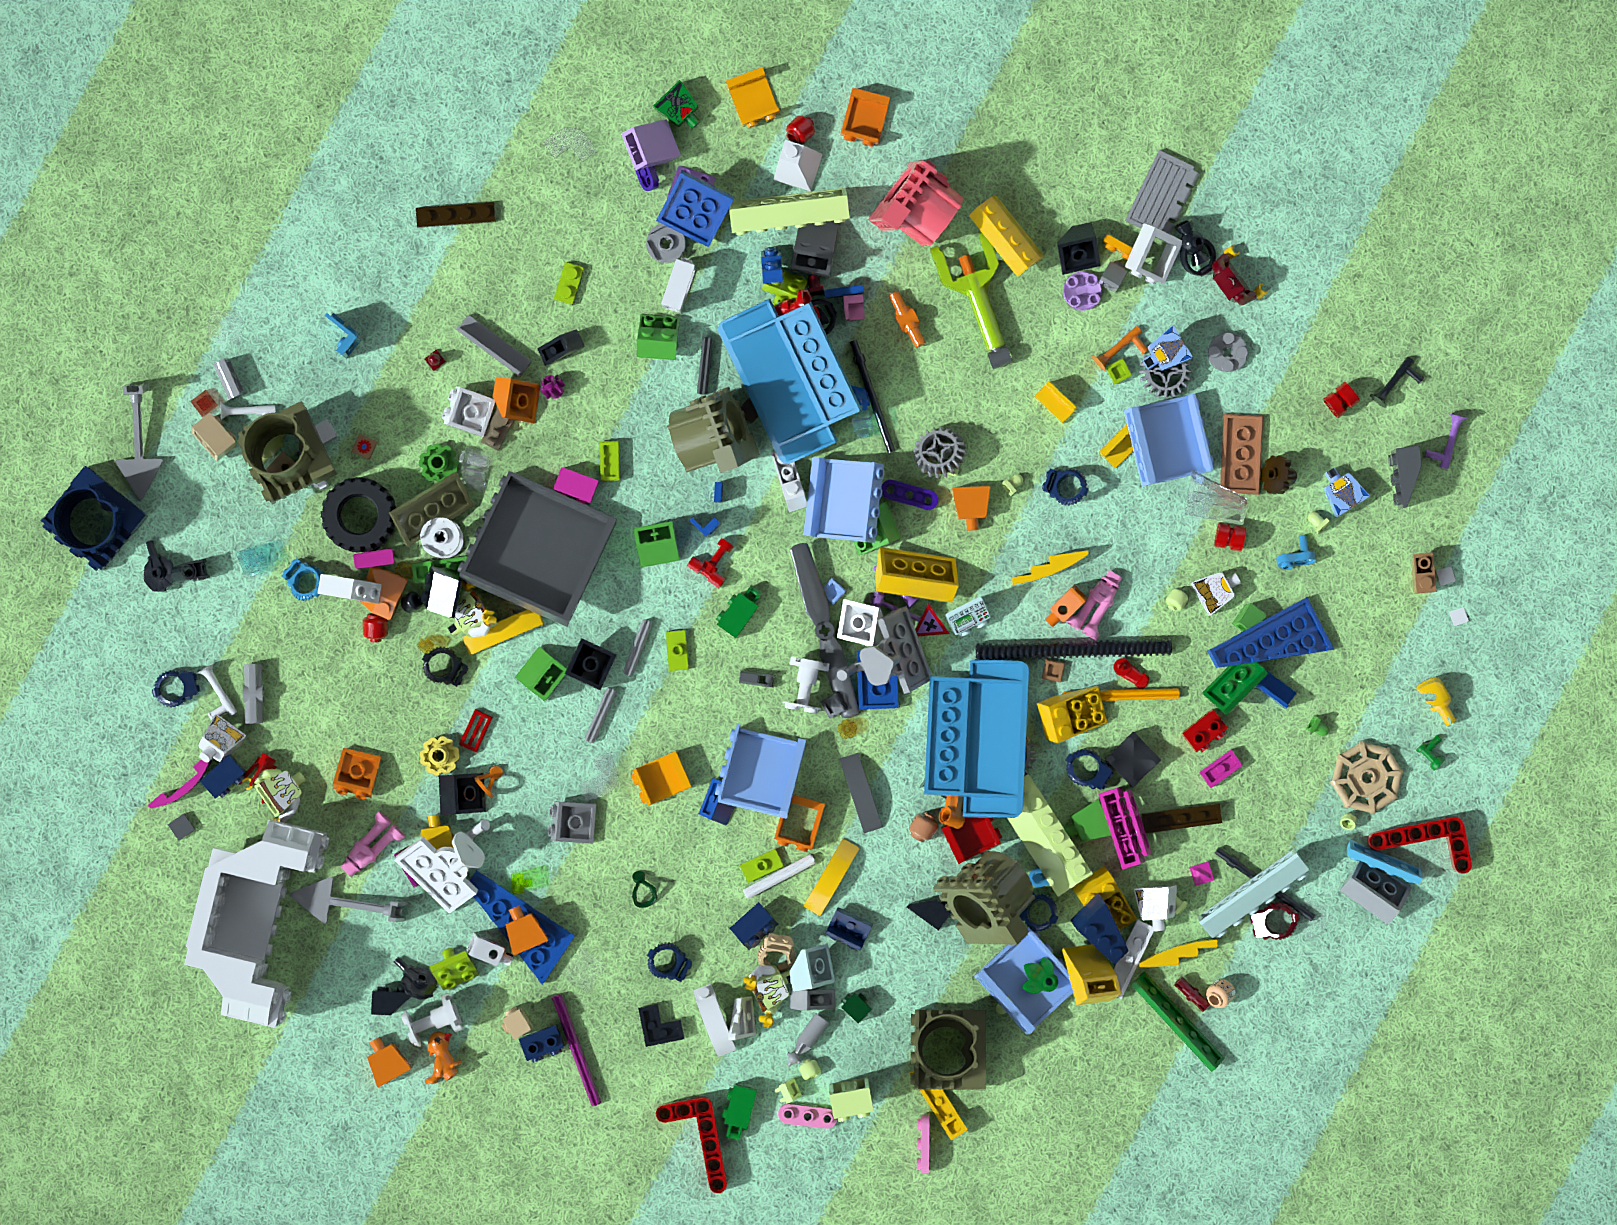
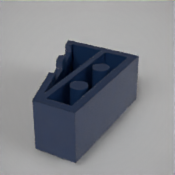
[1070,893,1129,964]

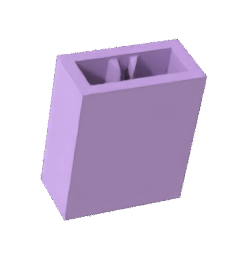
[622,119,681,171]

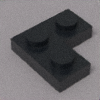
[638,1004,685,1047]

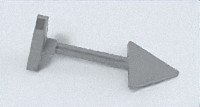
[115,383,163,500]
[290,877,408,924]

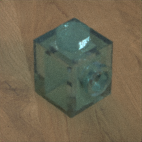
[236,546,266,577]

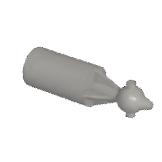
[787,1013,830,1067]

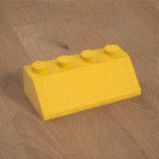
[969,195,1045,277]
[875,547,959,602]

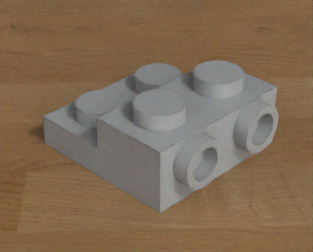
[548,801,596,844]

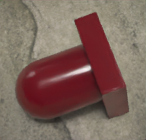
[807,274,824,296]
[424,350,446,371]

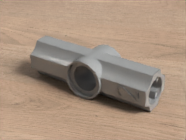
[243,664,264,724]

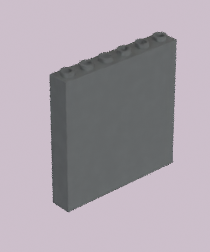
[458,471,617,627]

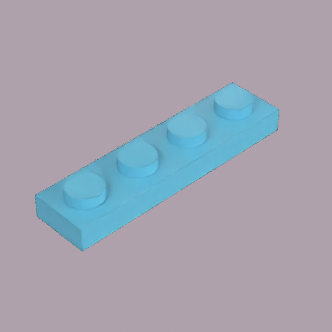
[1347,840,1423,885]

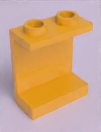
[726,67,779,128]
[631,751,692,806]

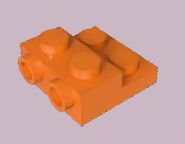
[333,748,381,800]

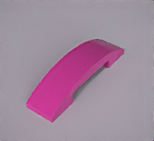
[148,759,212,808]

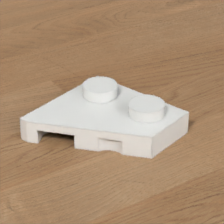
[728,996,756,1040]

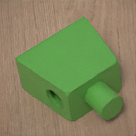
[1063,799,1111,842]

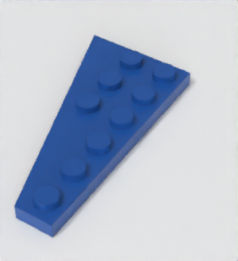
[1207,597,1334,668]
[470,870,575,985]

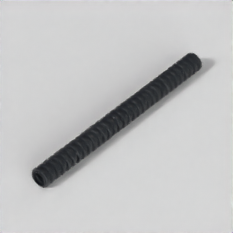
[975,638,1172,661]

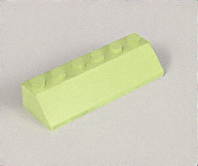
[729,188,850,235]
[1007,774,1093,897]

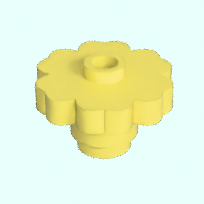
[419,736,460,776]

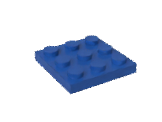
[656,170,735,247]

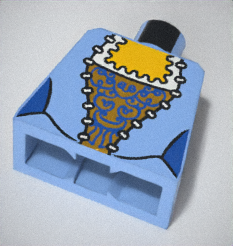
[1142,326,1193,371]
[1323,467,1369,517]

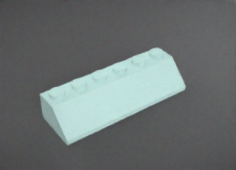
[1198,848,1309,938]

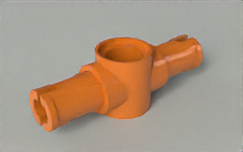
[888,291,926,348]

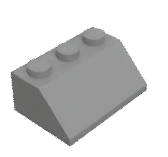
[1340,860,1412,924]

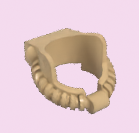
[757,933,795,973]

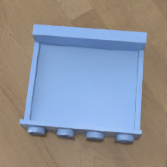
[1124,393,1214,487]
[803,457,884,543]
[715,723,806,819]
[974,927,1073,1035]

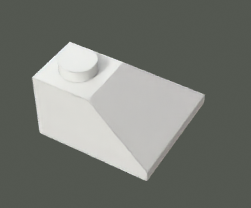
[773,140,823,192]
[837,599,884,646]

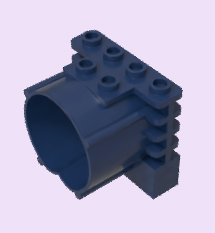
[40,466,148,571]

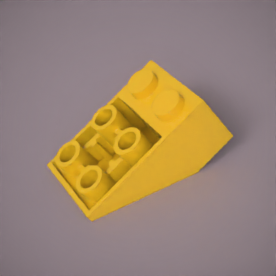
[1037,686,1107,743]
[1072,866,1137,931]
[1062,944,1122,1005]

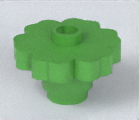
[419,443,459,482]

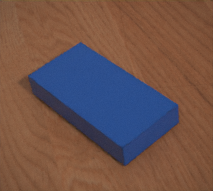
[824,285,864,299]

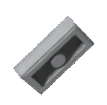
[213,358,245,400]

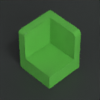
[1232,603,1266,632]

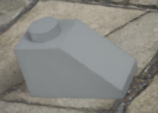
[1098,261,1127,293]
[790,989,835,1010]

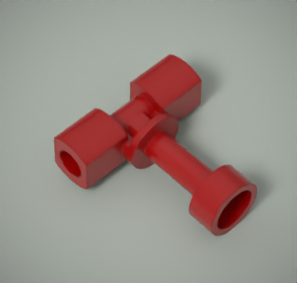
[687,538,734,589]

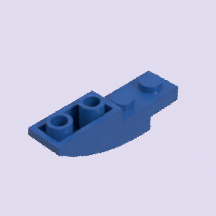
[761,247,783,284]

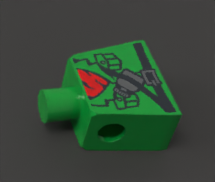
[653,80,701,129]

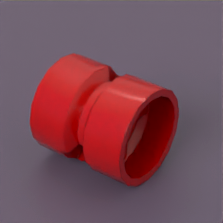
[1323,382,1360,418]
[1214,522,1246,552]

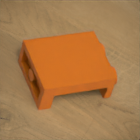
[840,87,890,147]

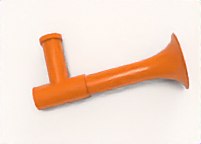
[1092,326,1148,371]

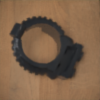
[422,646,468,687]

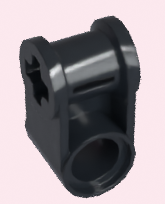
[171,559,210,583]

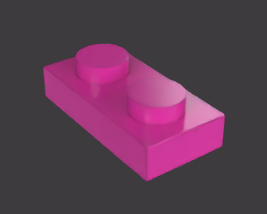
[1199,749,1243,788]

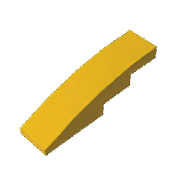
[1011,550,1088,586]
[462,609,545,655]
[1138,939,1218,967]

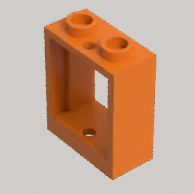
[774,795,825,852]

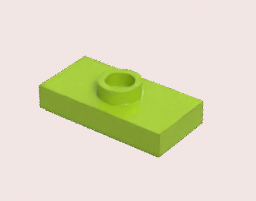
[600,441,621,481]
[666,630,689,671]
[740,849,783,883]

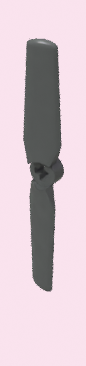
[790,543,859,718]

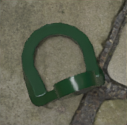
[632,871,657,908]

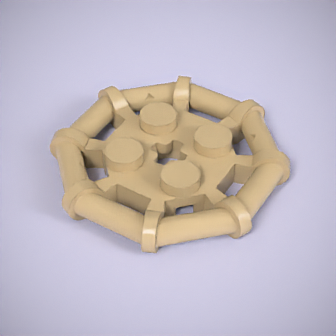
[1330,741,1404,814]

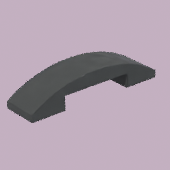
[840,753,883,833]

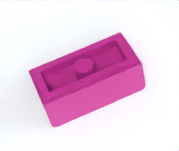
[353,549,395,569]

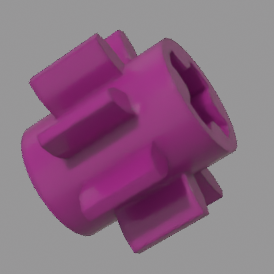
[540,375,566,399]

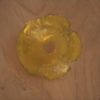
[395,561,413,579]
[416,638,435,654]
[837,719,857,739]

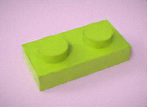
[554,262,584,305]

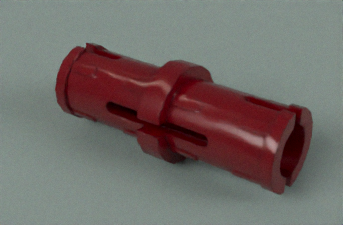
[1174,976,1210,1012]

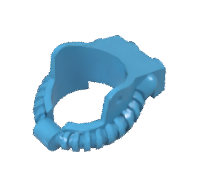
[282,558,323,601]

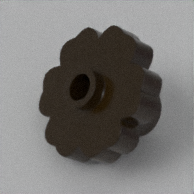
[1261,455,1297,495]

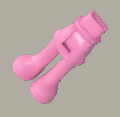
[1065,570,1122,640]
[340,811,405,877]

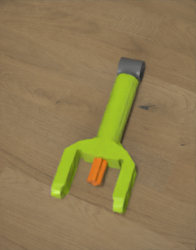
[930,231,1012,369]

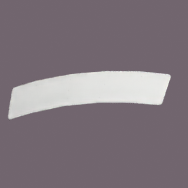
[1437,566,1468,626]

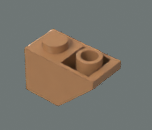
[1412,552,1437,594]

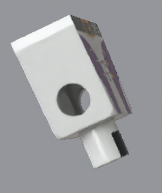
[466,933,513,966]

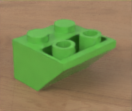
[637,314,680,360]
[853,502,901,556]
[633,521,680,568]
[515,647,567,702]

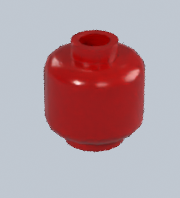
[786,115,815,145]
[362,613,388,643]

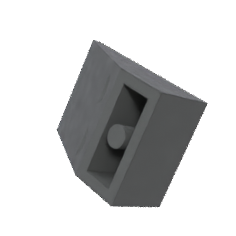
[791,220,839,277]
[1388,446,1422,509]

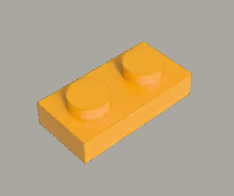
[1102,234,1133,260]

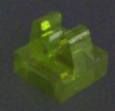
[511,873,533,894]

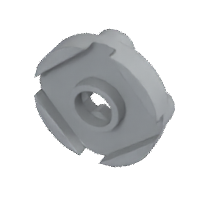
[646,224,685,263]
[1208,333,1248,372]

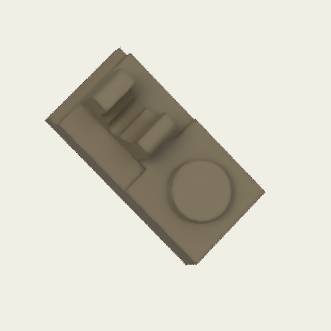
[481,408,514,451]

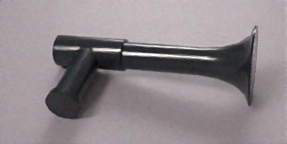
[1370,357,1424,408]

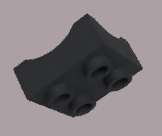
[1105,732,1161,787]

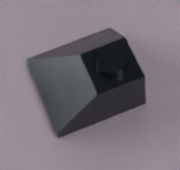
[1057,222,1101,275]

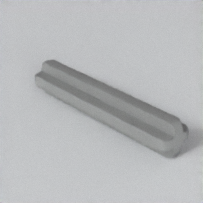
[623,619,652,676]
[585,687,617,743]

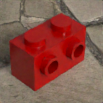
[1181,709,1228,753]

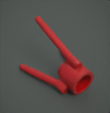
[238,753,277,804]

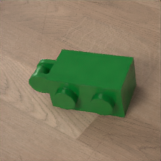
[716,584,763,638]
[722,1084,757,1141]

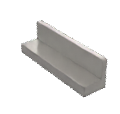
[456,315,532,377]

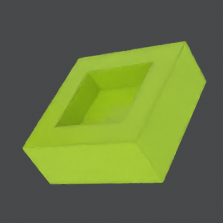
[1105,358,1132,385]

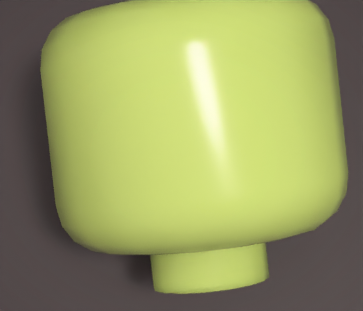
[1166,589,1188,611]
[799,1059,821,1081]

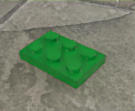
[1202,662,1268,715]

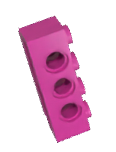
[1098,786,1152,869]

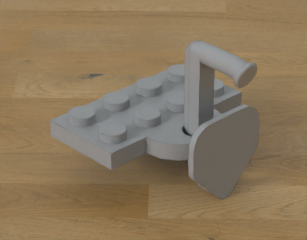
[837,606,932,694]

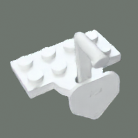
[394,819,490,913]

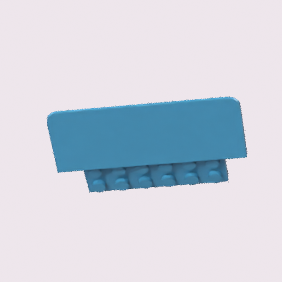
[718,298,862,464]
[924,660,1029,818]

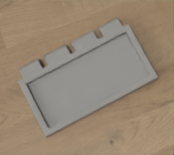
[1125,150,1199,235]

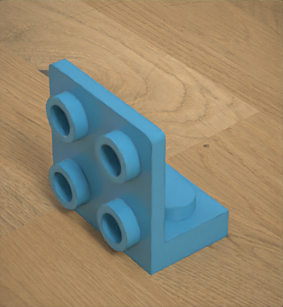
[324,313,361,359]

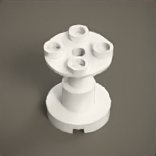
[420,518,463,559]
[783,657,830,714]
[401,993,463,1047]

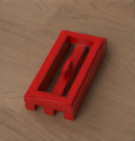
[459,709,493,753]

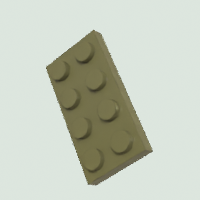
[389,472,474,547]

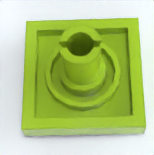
[761,268,808,306]
[429,948,479,991]

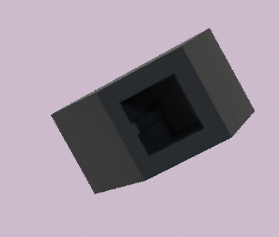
[371,986,411,1016]

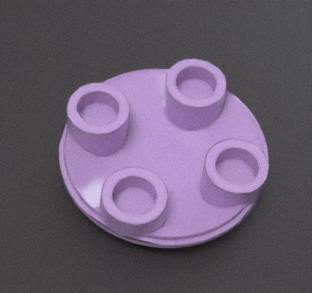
[1063,271,1102,311]

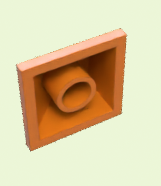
[493,377,540,424]
[360,566,408,620]

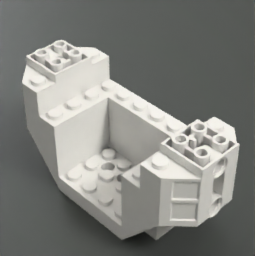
[184,819,330,1028]

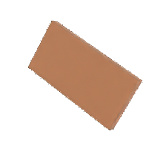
[1220,414,1263,495]

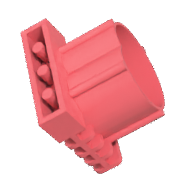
[867,160,964,247]

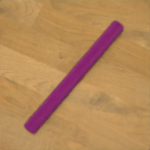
[552,994,601,1106]

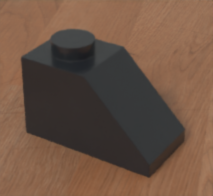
[537,329,585,366]
[906,899,952,931]

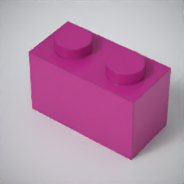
[553,467,599,505]

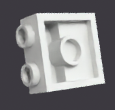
[442,386,495,437]

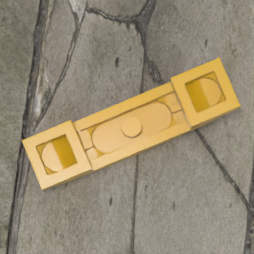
[803,838,860,916]
[909,1070,968,1141]

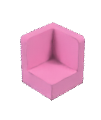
[843,294,865,321]

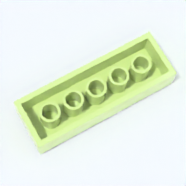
[829,1077,874,1121]

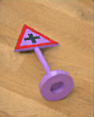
[869,590,950,637]

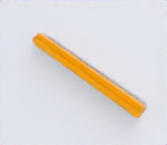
[1062,688,1180,701]

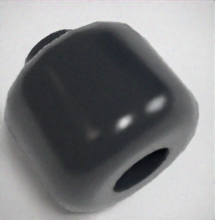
[400,592,423,613]

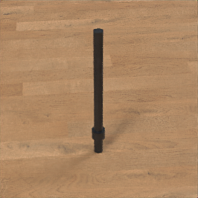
[849,339,895,453]
[1214,847,1315,921]

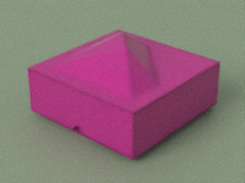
[1189,861,1214,886]

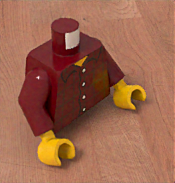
[1212,244,1268,305]

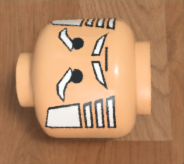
[1206,979,1236,1008]

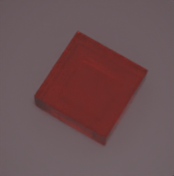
[190,390,218,417]

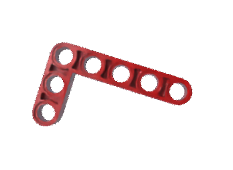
[1367,817,1472,874]
[656,1096,727,1193]

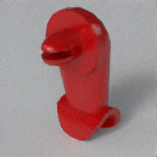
[1113,658,1149,689]

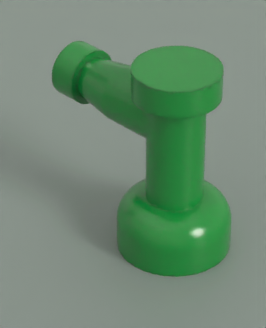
[1416,735,1445,771]

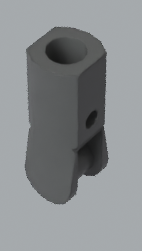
[739,670,776,688]

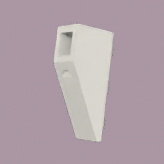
[771,451,807,512]

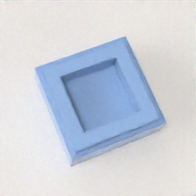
[824,578,846,605]

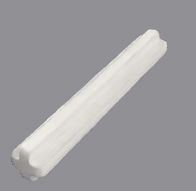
[743,854,815,899]

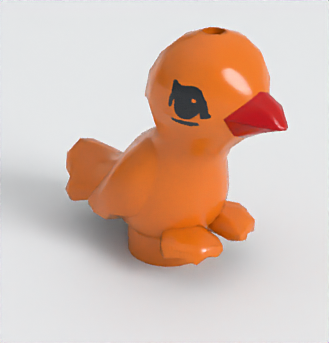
[425,1031,462,1084]

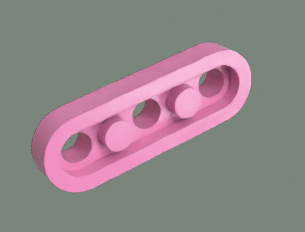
[778,1104,837,1129]
[917,1114,929,1174]

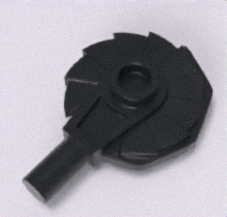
[144,540,174,592]
[394,957,438,1000]

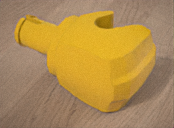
[1416,677,1457,726]

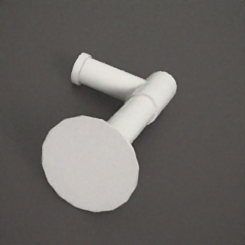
[220,401,275,421]
[197,663,237,720]

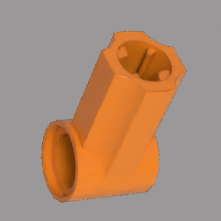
[939,796,965,829]

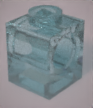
[851,409,873,439]

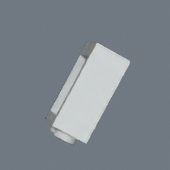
[1125,223,1182,285]
[661,257,696,313]
[318,574,382,604]

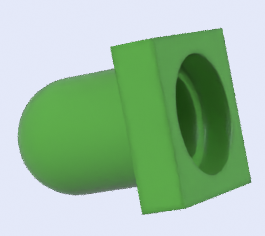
[1306,716,1329,736]

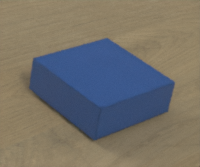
[714,482,723,503]

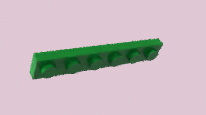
[1131,971,1225,1072]

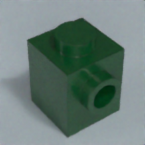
[841,992,872,1024]

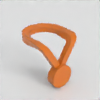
[474,765,503,799]

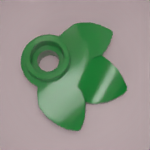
[1022,957,1058,994]

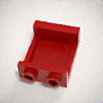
[941,817,1003,864]

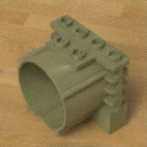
[667,387,760,473]
[237,401,337,504]
[933,851,1035,945]
[910,1009,986,1091]

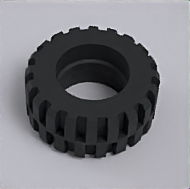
[321,477,397,553]

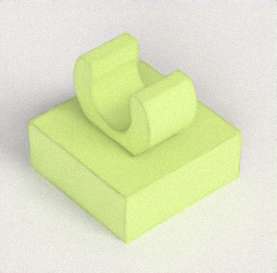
[775,1078,802,1103]

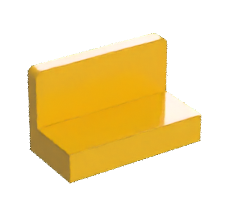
[1034,381,1077,424]
[1098,424,1133,468]

